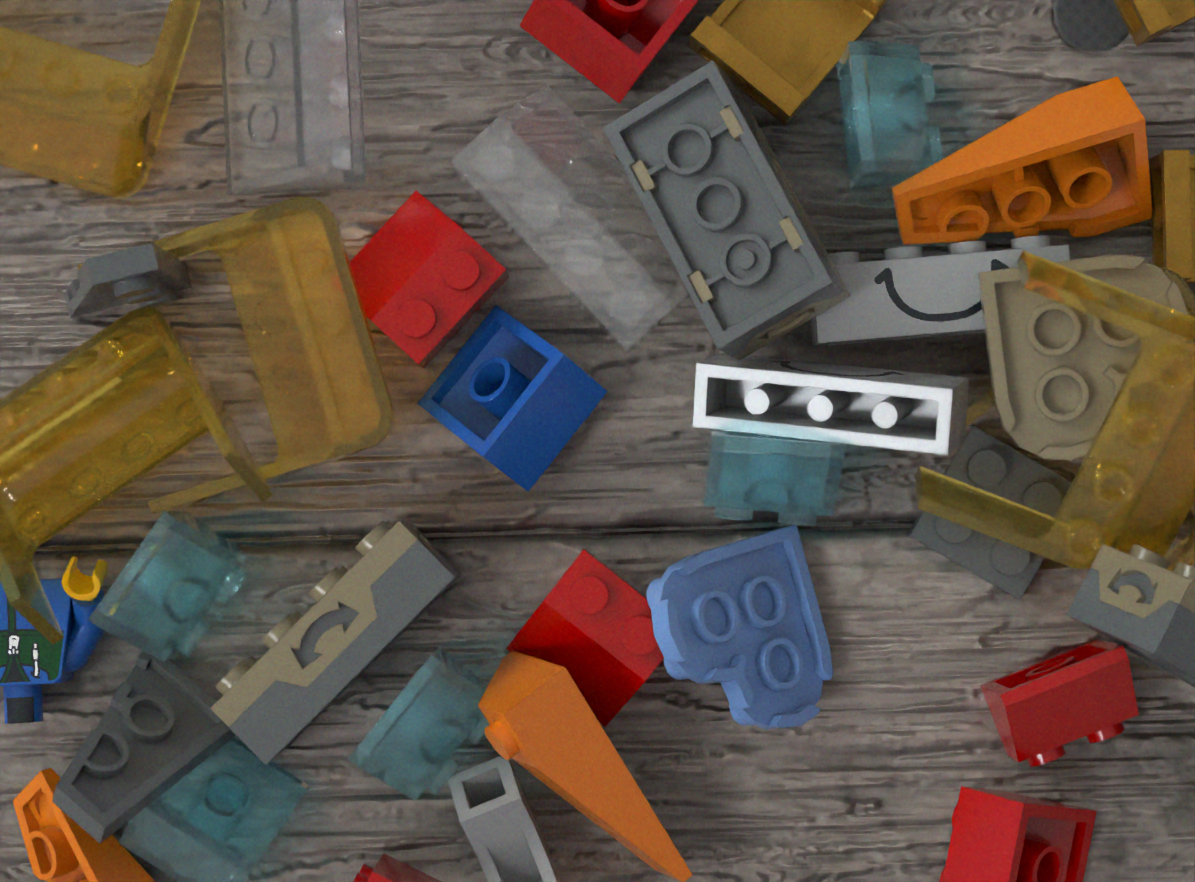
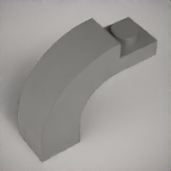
[447,756,561,882]

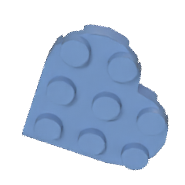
[646,524,833,730]

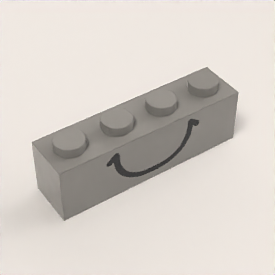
[811,235,1070,348]
[693,353,969,455]

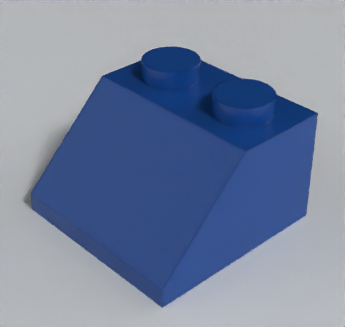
[417,305,608,492]

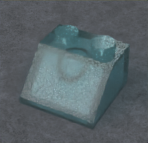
[836,41,942,190]
[702,429,845,525]
[88,511,248,662]
[348,647,490,801]
[119,737,310,882]

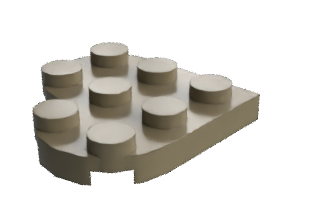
[977,255,1187,460]

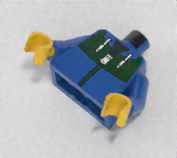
[0,556,109,724]

